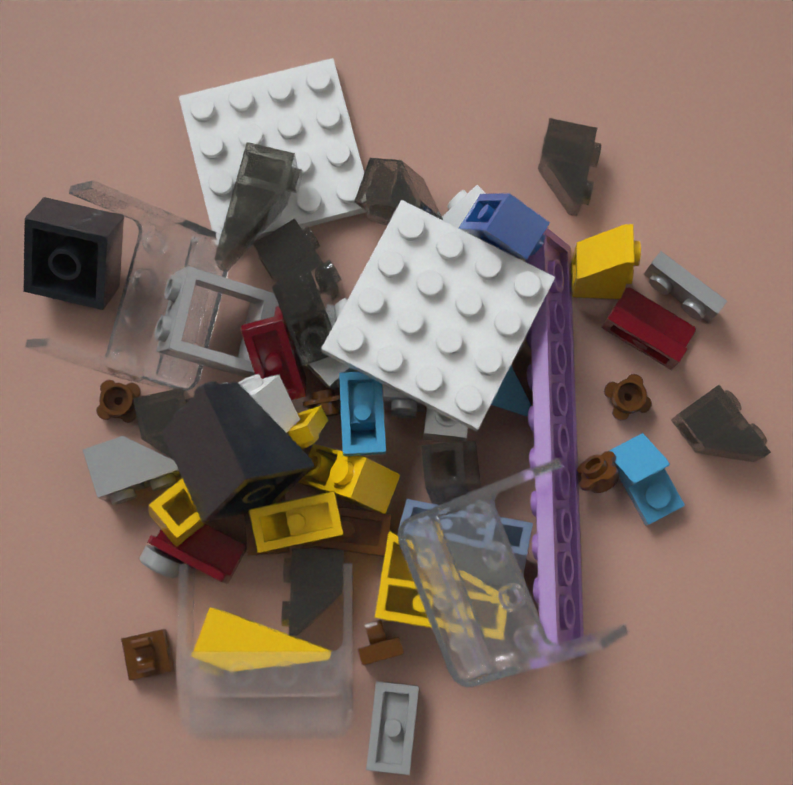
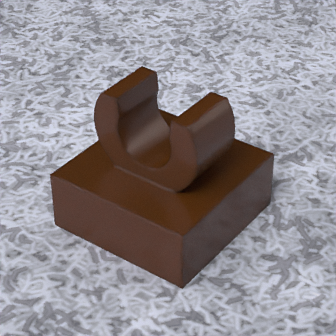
[358,619,404,666]
[121,629,174,681]

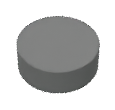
[139,544,184,578]

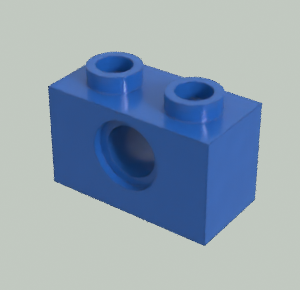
[459,193,550,259]

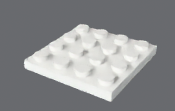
[179,58,373,250]
[321,200,555,432]

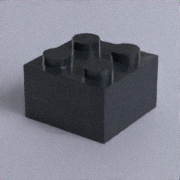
[23,197,124,310]

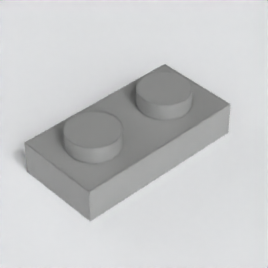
[644,251,727,323]
[366,681,419,775]

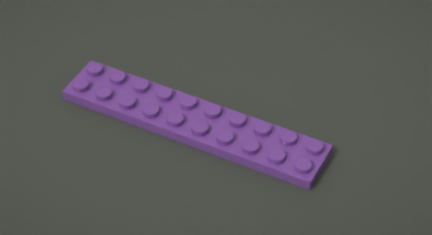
[525,228,584,658]

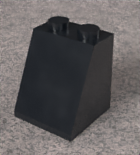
[162,381,314,522]

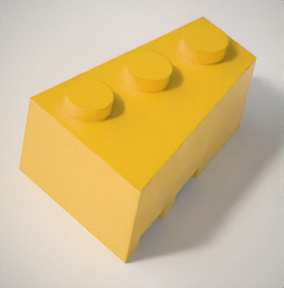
[374,531,511,640]

